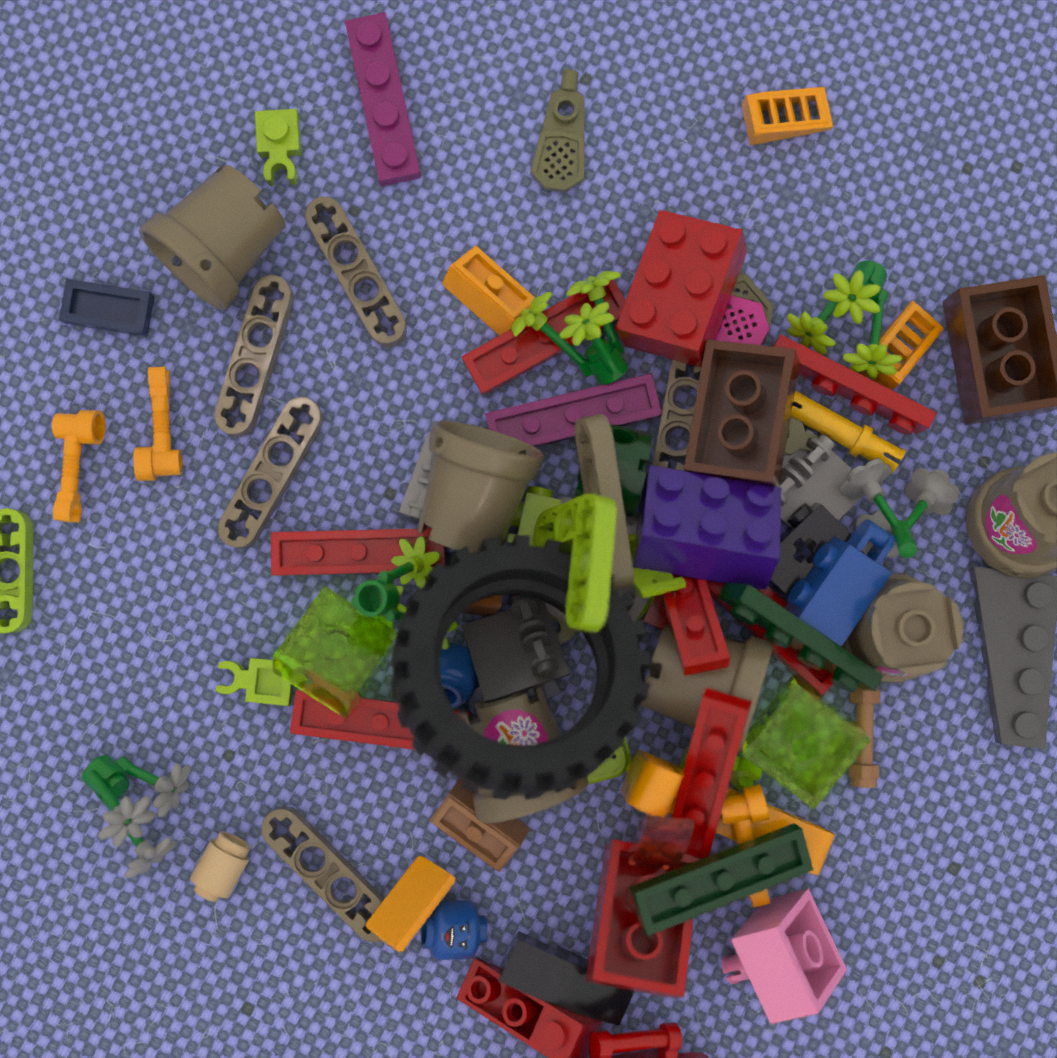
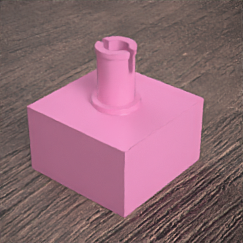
[722,888,847,1024]

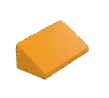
[442,245,535,335]
[366,856,456,953]

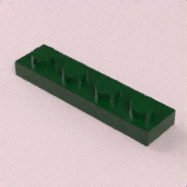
[718,582,883,692]
[629,823,813,936]

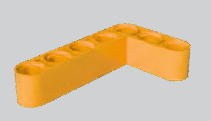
[620,749,835,876]

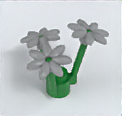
[82,755,191,878]

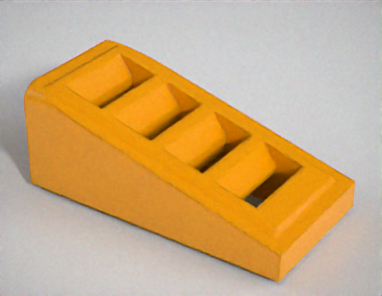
[741,87,833,146]
[859,300,944,390]

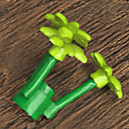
[787,260,902,380]
[511,271,628,385]
[351,536,459,650]

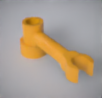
[133,366,183,481]
[52,410,106,522]
[721,784,770,908]

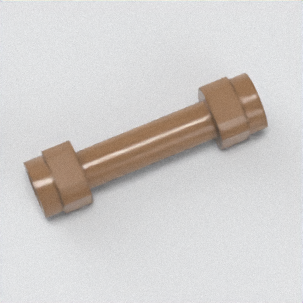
[848,685,881,788]

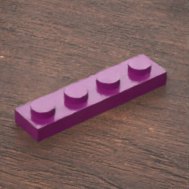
[345,12,421,187]
[485,373,662,447]

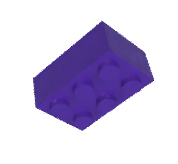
[633,465,781,590]

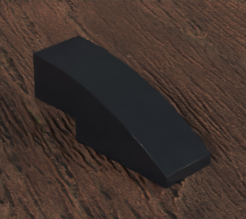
[499,931,635,1026]

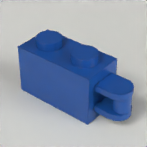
[784,519,895,647]

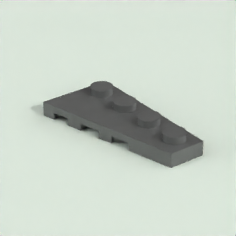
[969,566,1057,749]

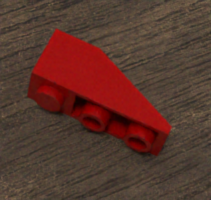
[456,957,603,1058]

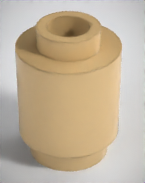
[190,831,251,902]

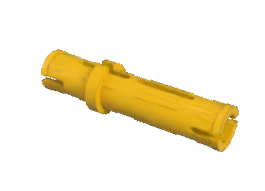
[791,389,906,474]

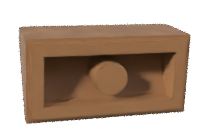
[429,779,529,872]

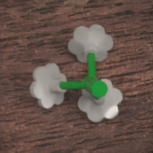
[839,459,960,558]

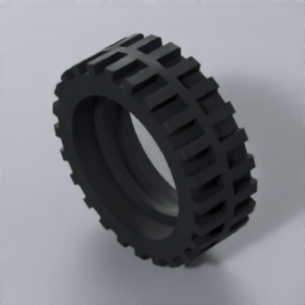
[391,535,652,800]

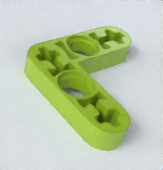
[533,493,617,633]
[0,508,34,633]

